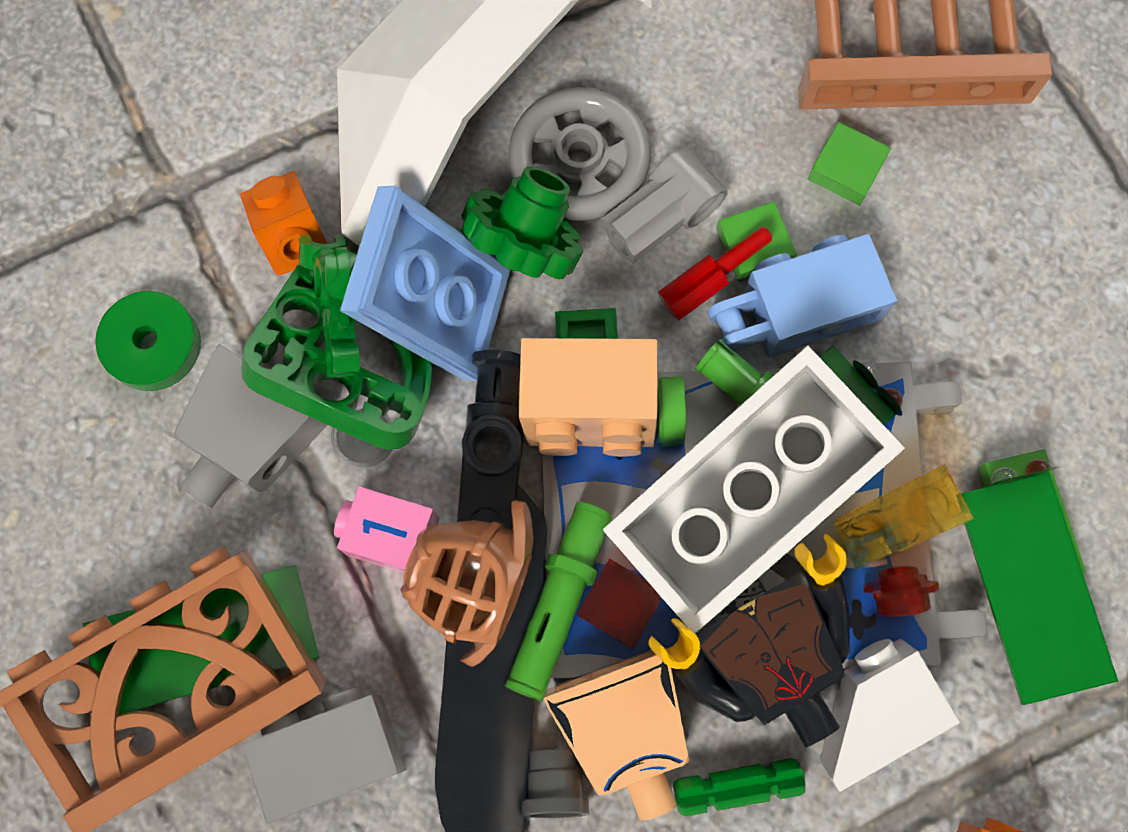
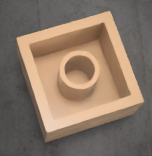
[519,338,657,457]

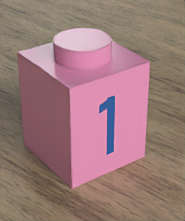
[334,486,440,573]

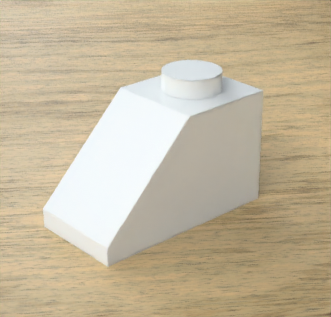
[820,638,960,792]

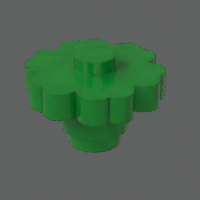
[461,166,583,280]

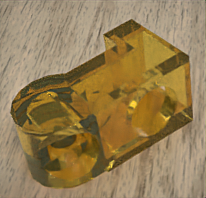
[833,464,974,570]

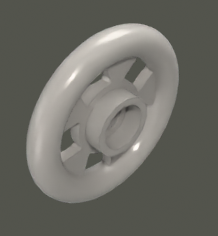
[509,87,650,221]

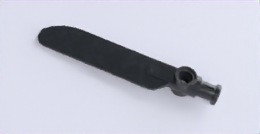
[435,350,547,832]

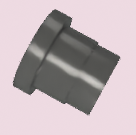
[522,749,589,818]

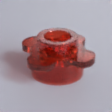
[863,566,940,617]

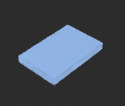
[340,185,510,381]

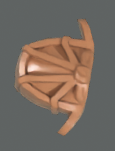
[400,500,534,667]

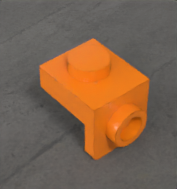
[239,170,328,276]

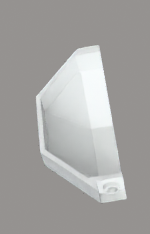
[337,0,659,253]

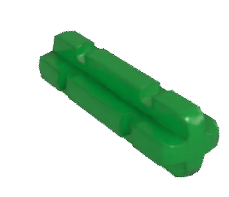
[673,758,806,817]

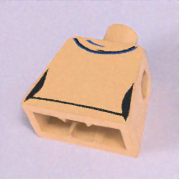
[544,645,689,821]

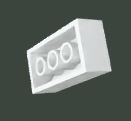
[603,346,905,633]

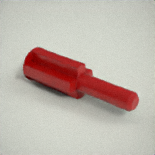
[658,227,773,321]

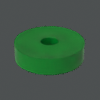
[95,291,201,391]

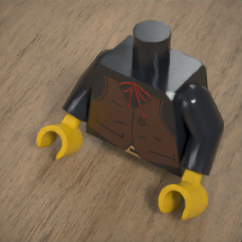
[648,534,850,748]

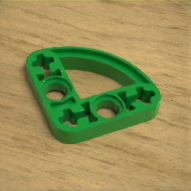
[241,263,432,450]

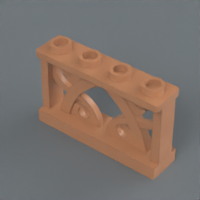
[0,546,326,832]

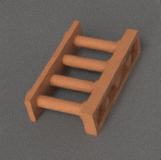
[798,0,1053,109]

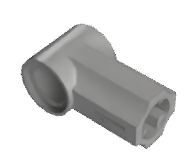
[601,147,727,264]

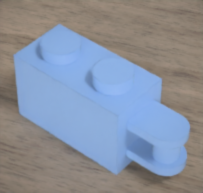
[707,234,897,358]

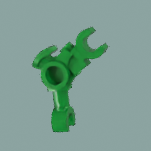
[299,235,360,378]

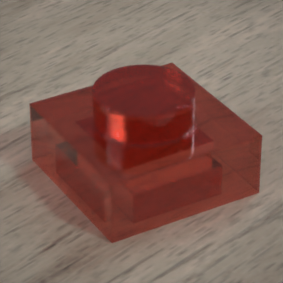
[576,558,663,650]

